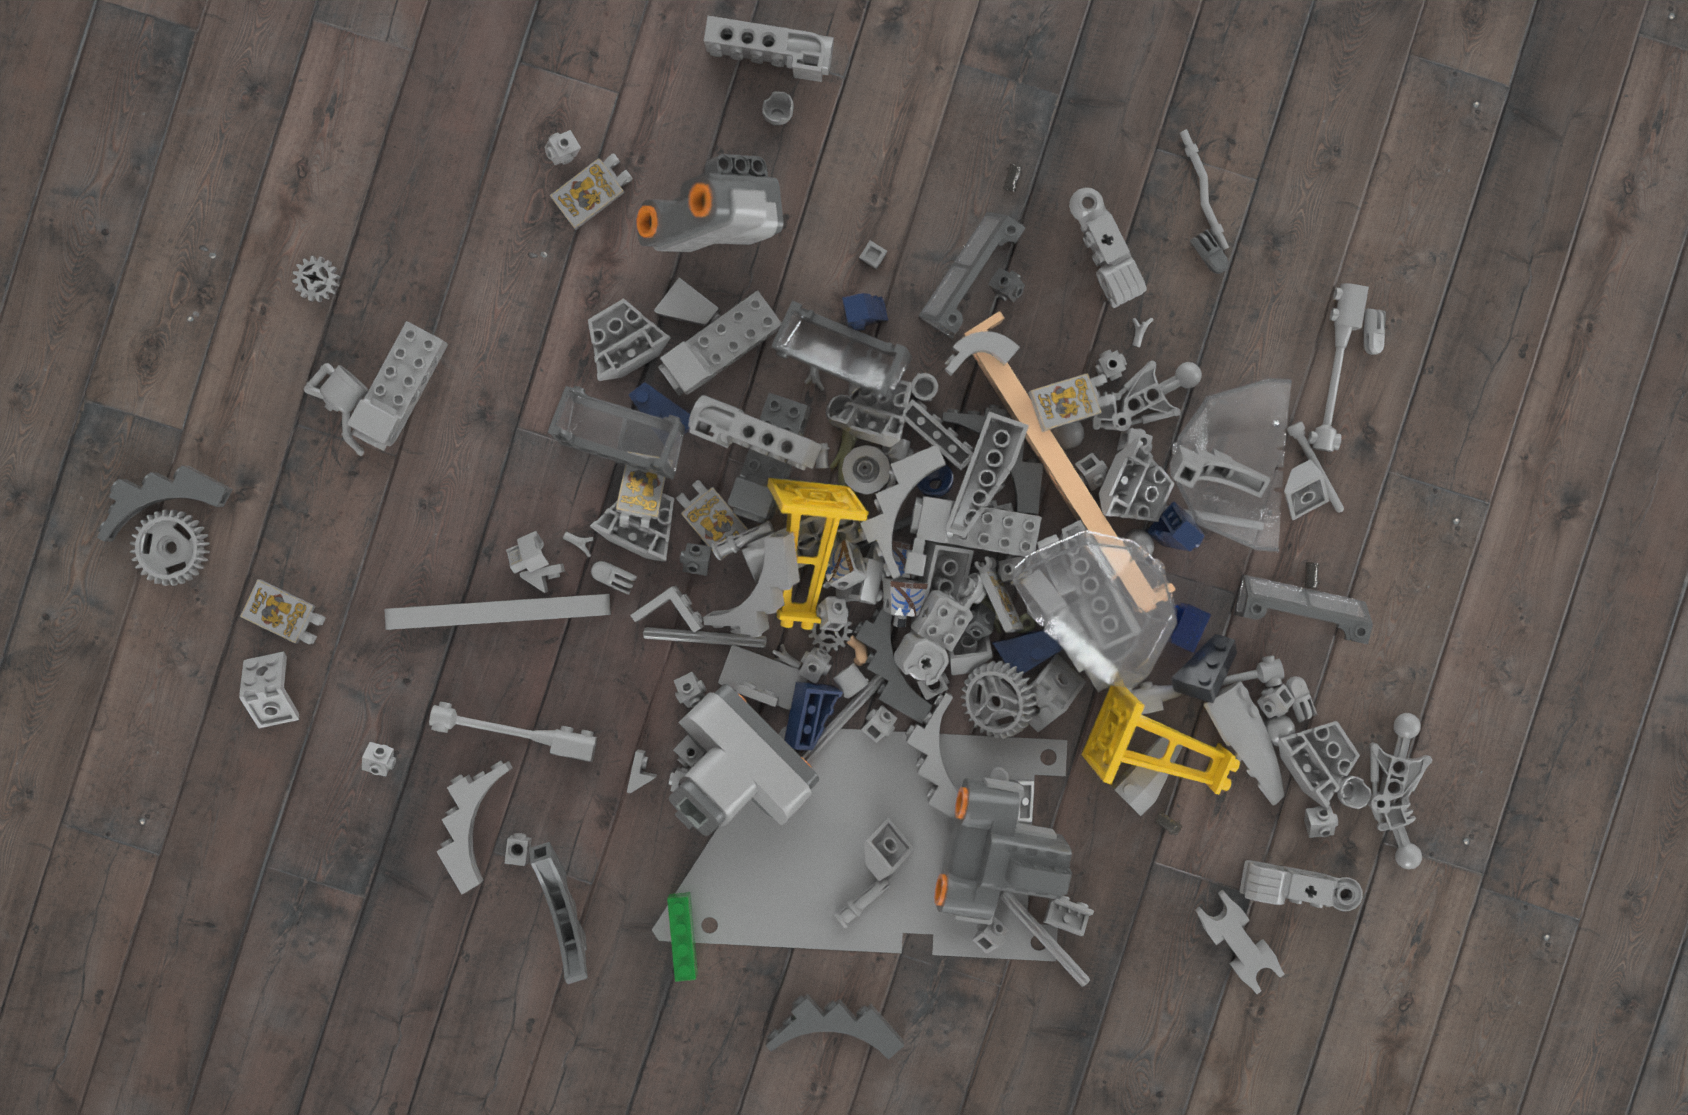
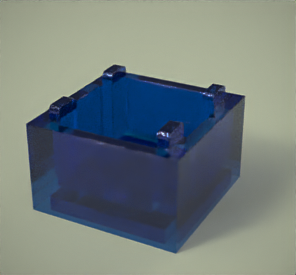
[1163,603,1212,653]

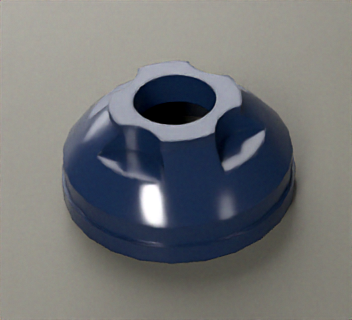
[917,465,954,498]

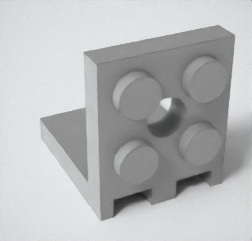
[630,586,704,633]
[239,652,299,728]
[1028,653,1086,732]

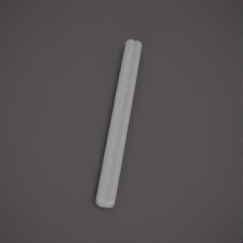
[643,627,767,647]
[800,674,885,762]
[1000,891,1090,987]

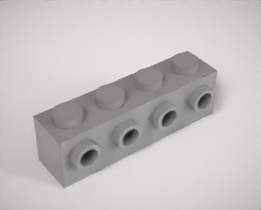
[904,399,974,471]

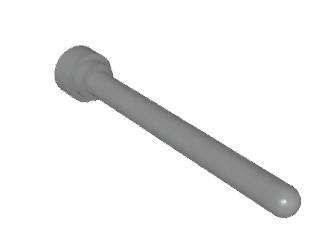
[1287,421,1344,512]

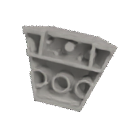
[588,298,671,381]
[830,373,912,447]
[1099,438,1174,522]
[590,493,674,562]
[1278,721,1360,808]

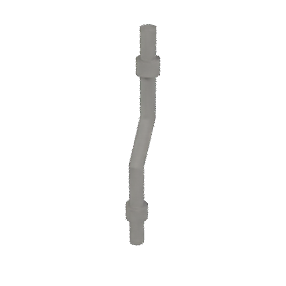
[1179,129,1229,251]

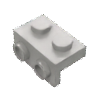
[1043,895,1094,936]

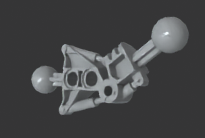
[1091,361,1202,431]
[1368,713,1432,869]

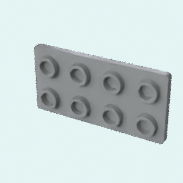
[718,645,808,710]

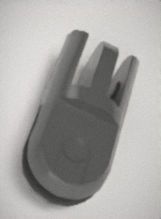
[1190,229,1229,274]

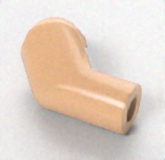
[846,635,868,666]

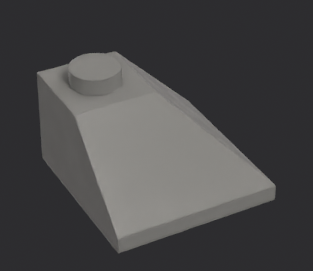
[1284,459,1329,520]
[948,631,992,675]
[864,818,914,881]

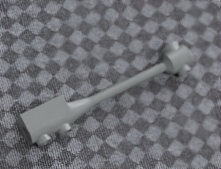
[1308,283,1369,452]
[848,439,914,605]
[1125,655,1284,715]
[429,702,597,762]

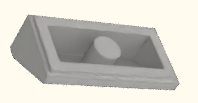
[1009,779,1035,822]

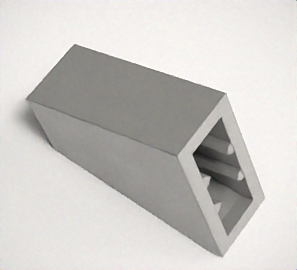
[654,278,720,327]

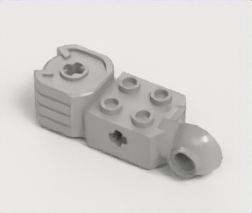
[1069,187,1147,308]
[894,573,986,686]
[1239,860,1363,911]

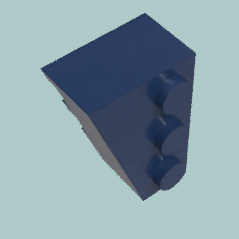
[842,293,889,331]
[628,383,691,446]
[784,682,843,751]

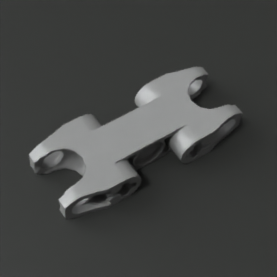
[1195,890,1285,994]

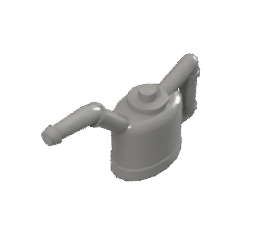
[304,363,369,456]

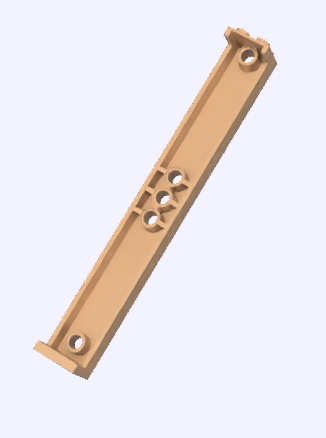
[962,311,1176,613]

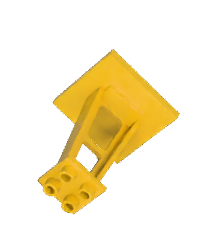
[767,478,868,630]
[1081,680,1240,795]

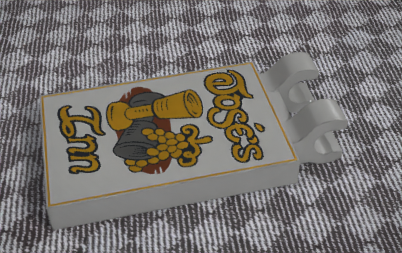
[550,153,633,230]
[1028,373,1114,432]
[616,451,669,532]
[676,480,748,561]
[975,556,1024,632]
[240,579,326,644]

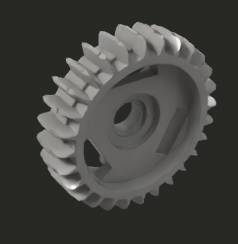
[129,510,210,586]
[961,661,1037,739]

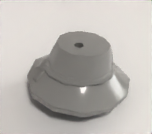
[842,445,891,495]

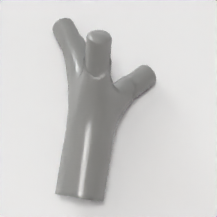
[1132,318,1153,347]
[805,358,824,391]
[563,532,593,557]
[772,644,801,669]

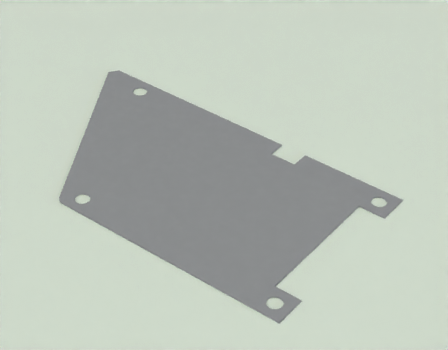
[652,726,1067,961]

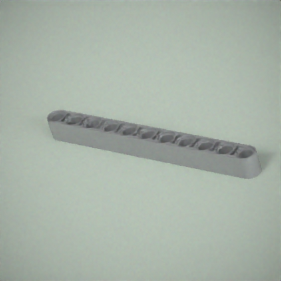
[384,594,611,630]

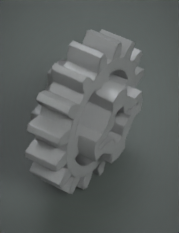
[292,256,340,302]
[808,621,853,652]

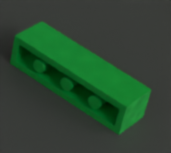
[667,892,698,982]

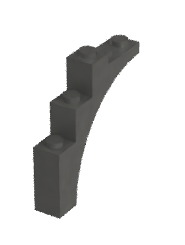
[942,405,1043,514]
[97,465,233,542]
[854,598,932,724]
[530,842,588,984]
[766,993,904,1060]

